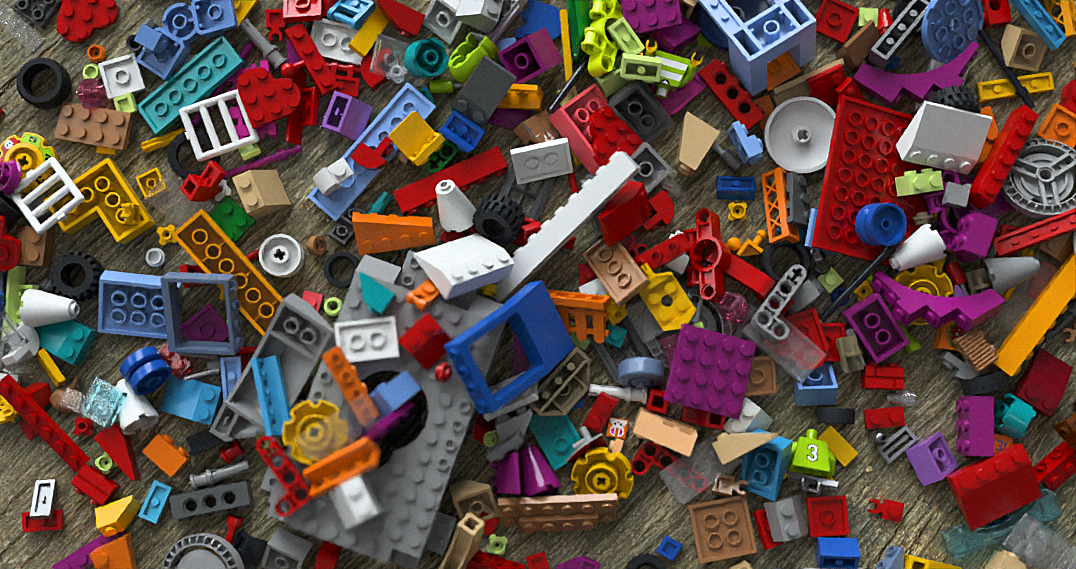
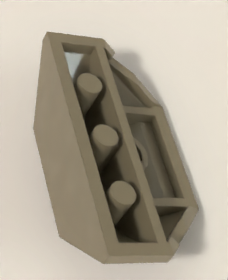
[527,346,591,416]

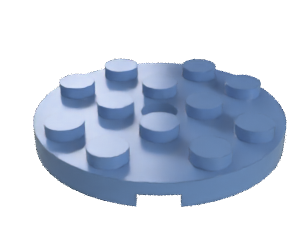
[920,0,983,63]

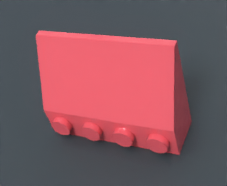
[548,83,608,175]

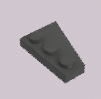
[786,171,811,230]

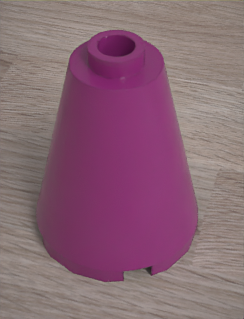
[519,444,562,497]

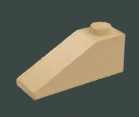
[712,432,779,465]

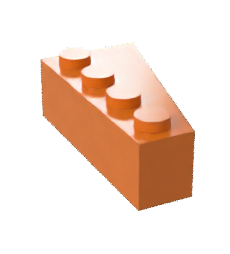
[352,212,436,256]
[89,532,139,569]

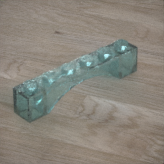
[940,488,1063,560]

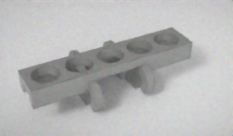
[787,471,839,496]

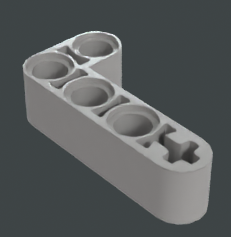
[751,265,806,343]

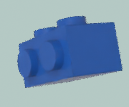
[815,537,861,569]

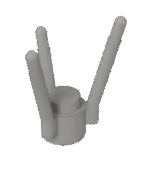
[177,352,221,381]

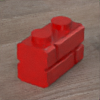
[861,362,904,391]
[71,464,120,507]

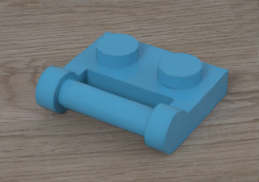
[327,0,377,30]

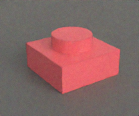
[302,290,324,313]

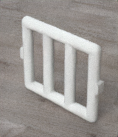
[179,89,259,162]
[10,157,85,234]

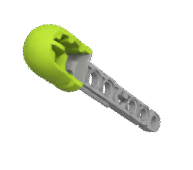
[448,0,528,83]

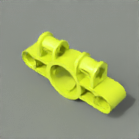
[581,0,623,77]

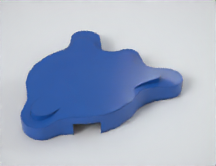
[515,0,570,40]

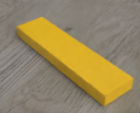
[559,9,573,84]
[975,72,1055,103]

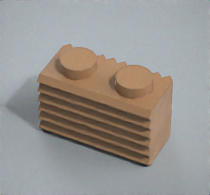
[952,328,999,373]

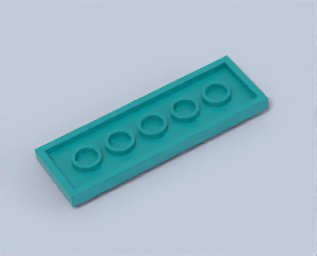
[136,34,246,136]

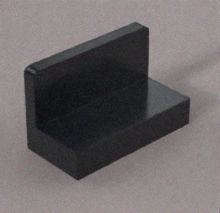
[186,427,228,456]
[226,530,268,569]

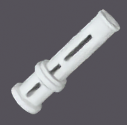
[588,384,648,404]

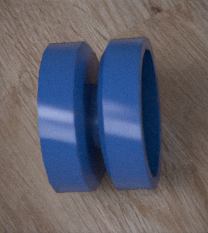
[855,203,907,246]
[119,346,172,395]

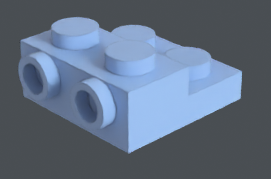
[727,120,764,165]

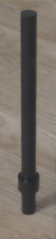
[978,27,1036,109]
[547,28,610,114]
[819,236,906,322]

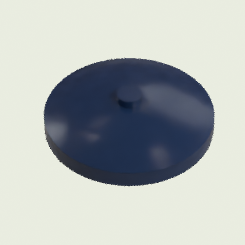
[697,0,772,51]

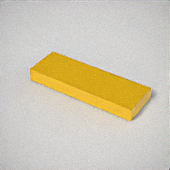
[348,6,389,58]

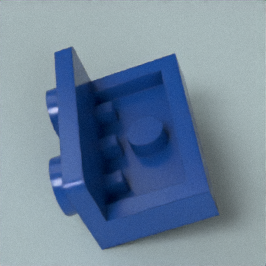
[438,109,487,153]

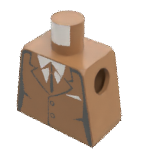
[513,108,560,146]

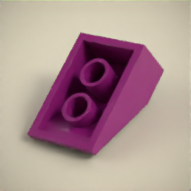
[492,451,521,494]

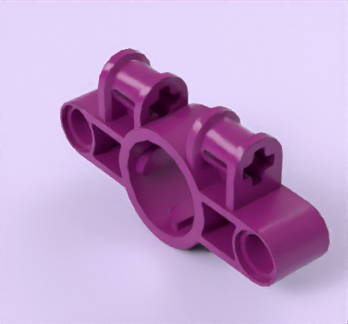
[923,170,979,263]

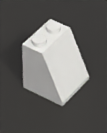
[328,474,383,529]

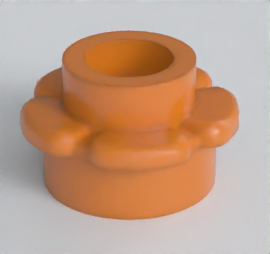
[87,44,106,63]

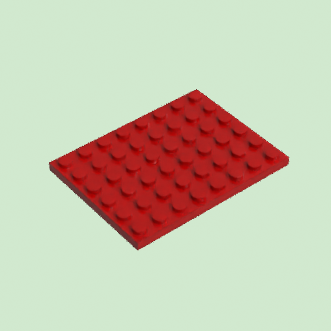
[811,95,934,271]

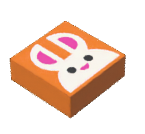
[606,417,629,439]

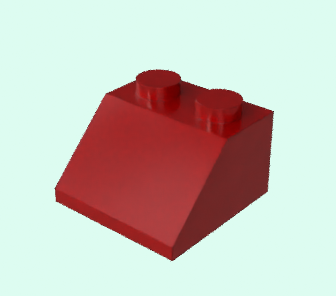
[398,312,453,370]

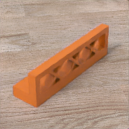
[761,167,800,245]
[303,436,380,499]

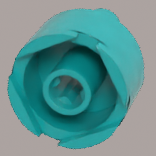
[404,38,449,79]
[994,393,1036,439]

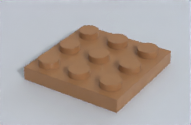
[687,495,757,564]

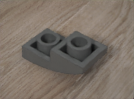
[328,204,366,247]

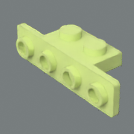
[2,266,38,342]

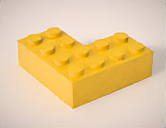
[43,158,156,245]

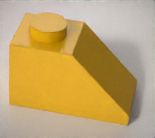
[95,495,141,537]

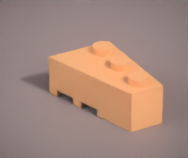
[632,407,698,457]

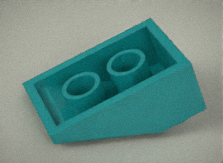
[35,319,99,365]

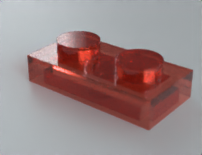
[158,342,194,380]

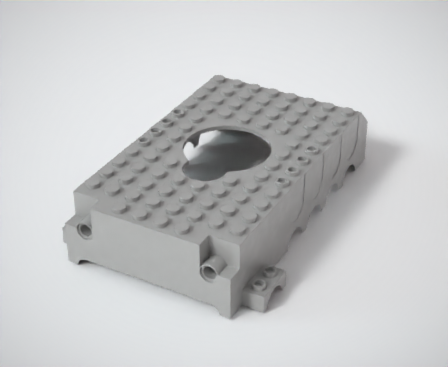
[260,250,509,569]

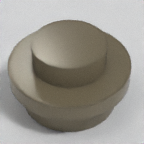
[913,212,933,225]

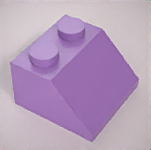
[905,431,959,486]

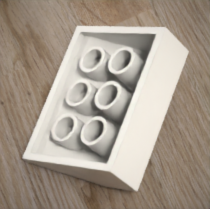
[896,101,992,175]
[414,233,515,300]

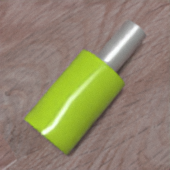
[430,78,464,94]

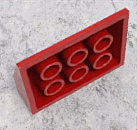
[945,443,1042,531]

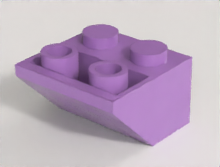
[321,91,373,141]

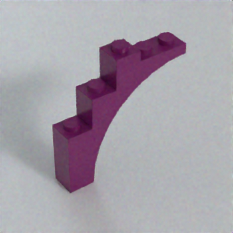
[853,41,979,107]
[870,270,1006,332]

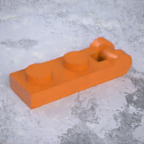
[405,278,442,312]

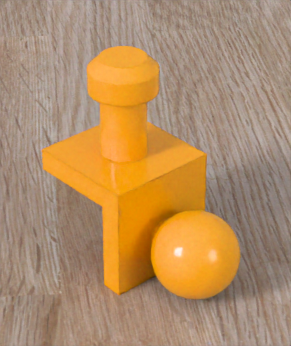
[727,229,768,257]

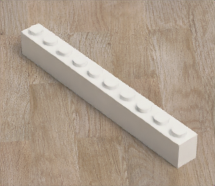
[491,151,641,303]

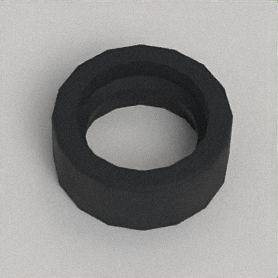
[324,251,360,289]
[817,407,855,425]

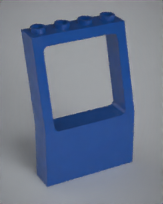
[444,280,575,414]

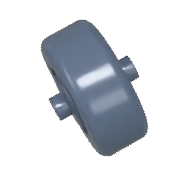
[618,357,664,390]

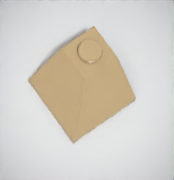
[1001,24,1047,72]
[449,479,499,522]

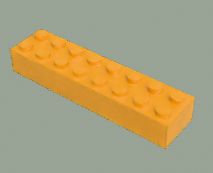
[171,209,284,337]

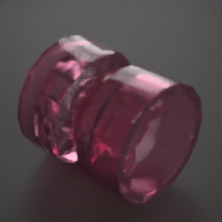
[658,333,679,366]

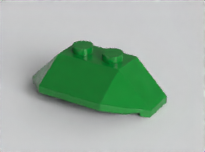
[567,0,595,65]

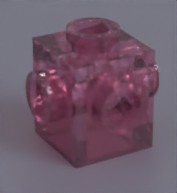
[76,78,107,108]
[717,291,751,323]

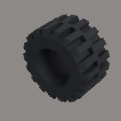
[928,85,981,114]
[472,193,526,245]
[49,251,104,301]

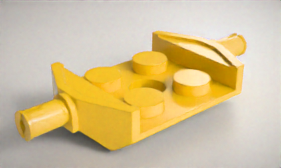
[639,263,697,331]

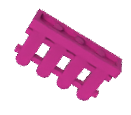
[226,60,279,140]

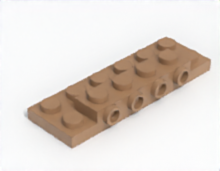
[498,493,617,534]

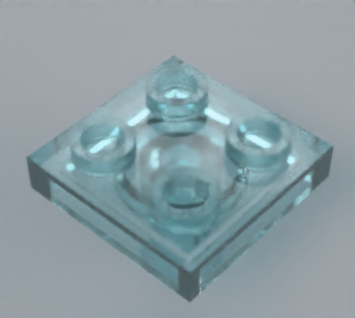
[79,377,128,429]

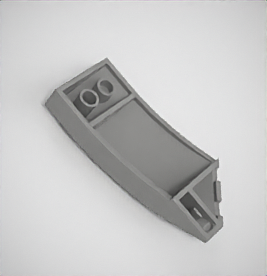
[209,293,334,442]

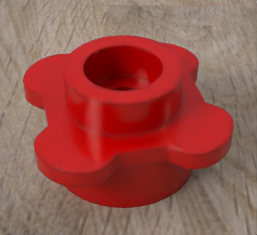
[435,363,452,383]
[73,417,94,436]

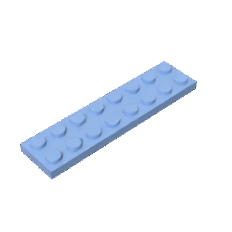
[307,82,437,222]

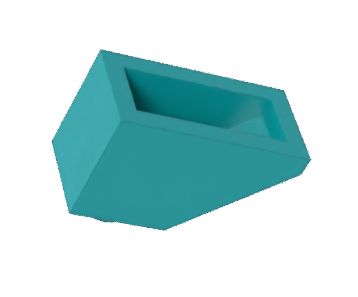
[359,271,397,315]

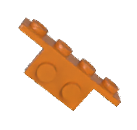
[321,346,379,425]

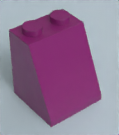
[498,27,563,84]

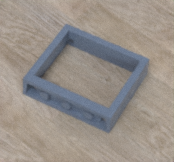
[160,272,244,355]

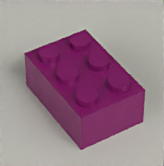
[841,292,910,364]
[955,396,994,456]

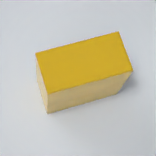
[135,167,170,200]

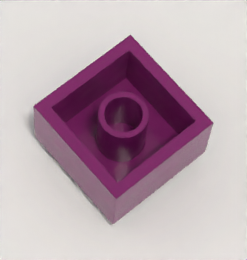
[951,212,998,260]

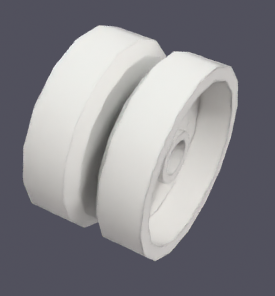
[259,234,305,278]

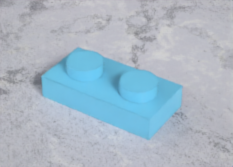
[138,480,174,524]

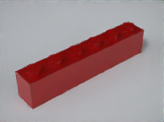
[968,104,1039,210]
[393,146,508,216]

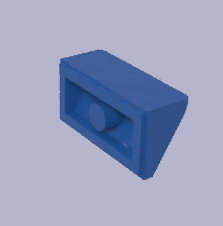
[716,176,756,200]

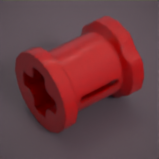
[219,439,245,464]

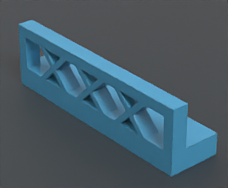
[1010,0,1066,51]
[250,355,292,437]

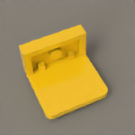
[388,111,446,166]

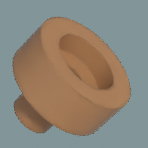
[306,236,327,255]

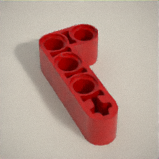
[703,244,777,302]
[256,436,312,517]
[630,441,708,493]

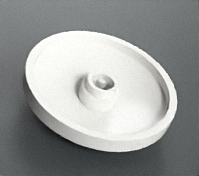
[764,96,836,173]

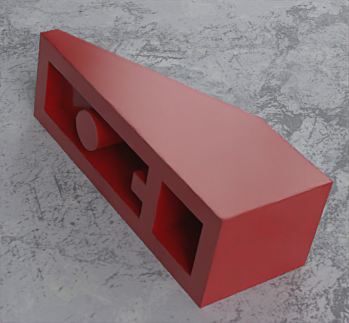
[372,0,426,39]
[93,422,141,481]

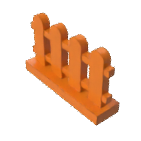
[547,289,612,344]

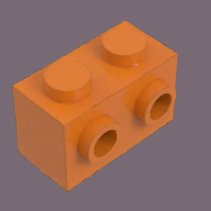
[142,433,191,477]

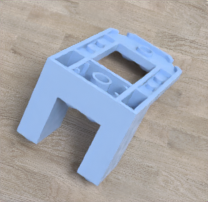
[698,0,816,97]

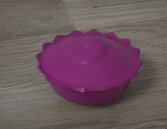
[0,160,22,196]

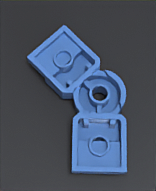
[135,0,239,81]

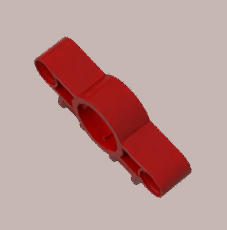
[683,208,731,303]

